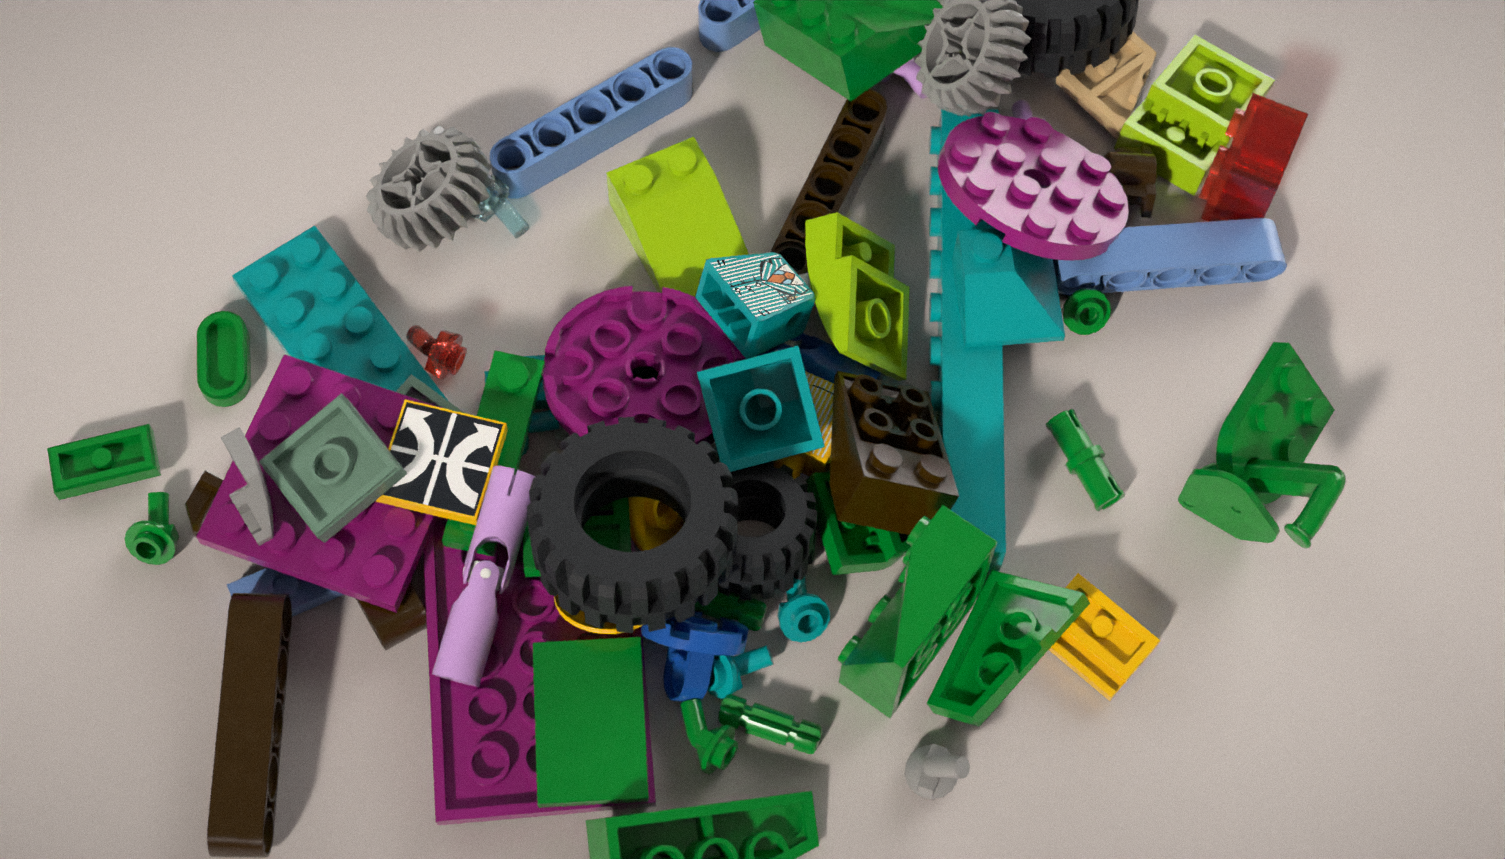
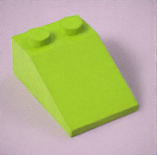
[606,137,749,297]

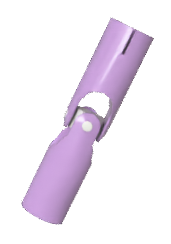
[432,466,536,687]

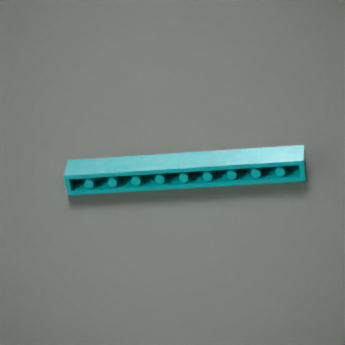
[929,109,1006,571]

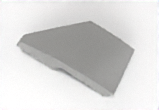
[220,427,274,546]

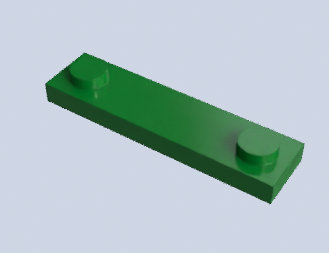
[442,350,545,557]

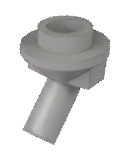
[905,744,970,799]

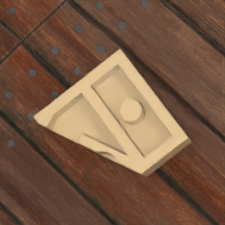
[1055,32,1157,139]

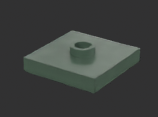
[259,393,408,543]

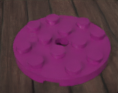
[938,112,1129,261]
[543,286,746,445]

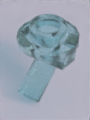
[471,175,530,238]

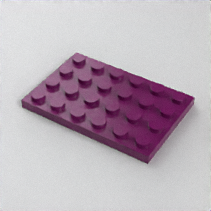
[424,510,656,826]

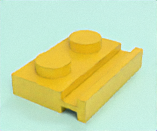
[1049,573,1161,701]

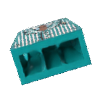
[695,252,815,359]

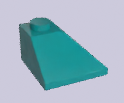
[952,228,1065,348]
[697,346,825,472]

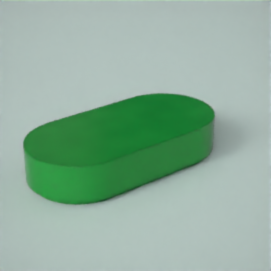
[197,311,251,407]

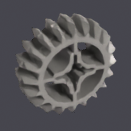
[915,0,1031,117]
[366,125,493,252]

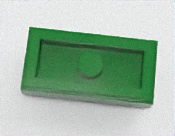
[47,424,161,500]

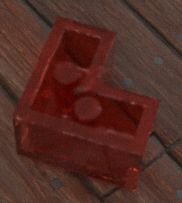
[1199,93,1308,222]

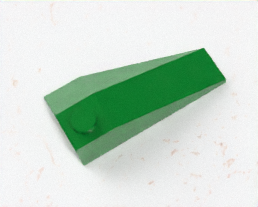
[586,791,819,859]

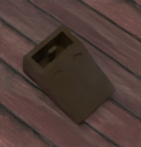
[829,370,959,535]

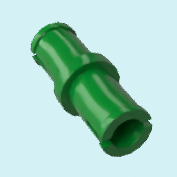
[1046,409,1125,511]

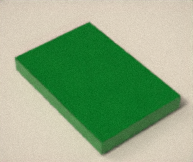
[533,637,649,808]

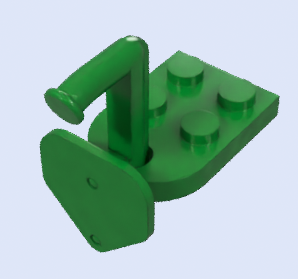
[1178,342,1346,549]

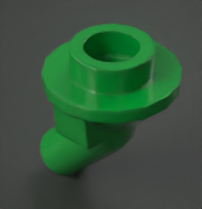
[1061,288,1111,335]
[124,492,179,565]
[680,699,738,775]

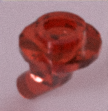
[406,325,467,380]

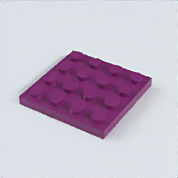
[196,354,445,613]

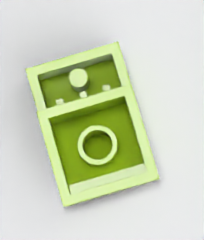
[1114,35,1275,196]
[805,212,910,381]

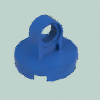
[641,611,749,701]

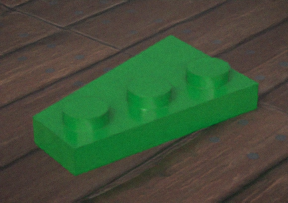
[927,570,1090,727]

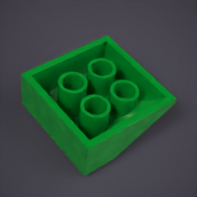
[753,0,943,101]
[837,505,997,718]

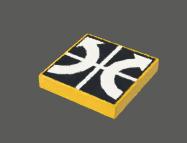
[376,399,508,526]

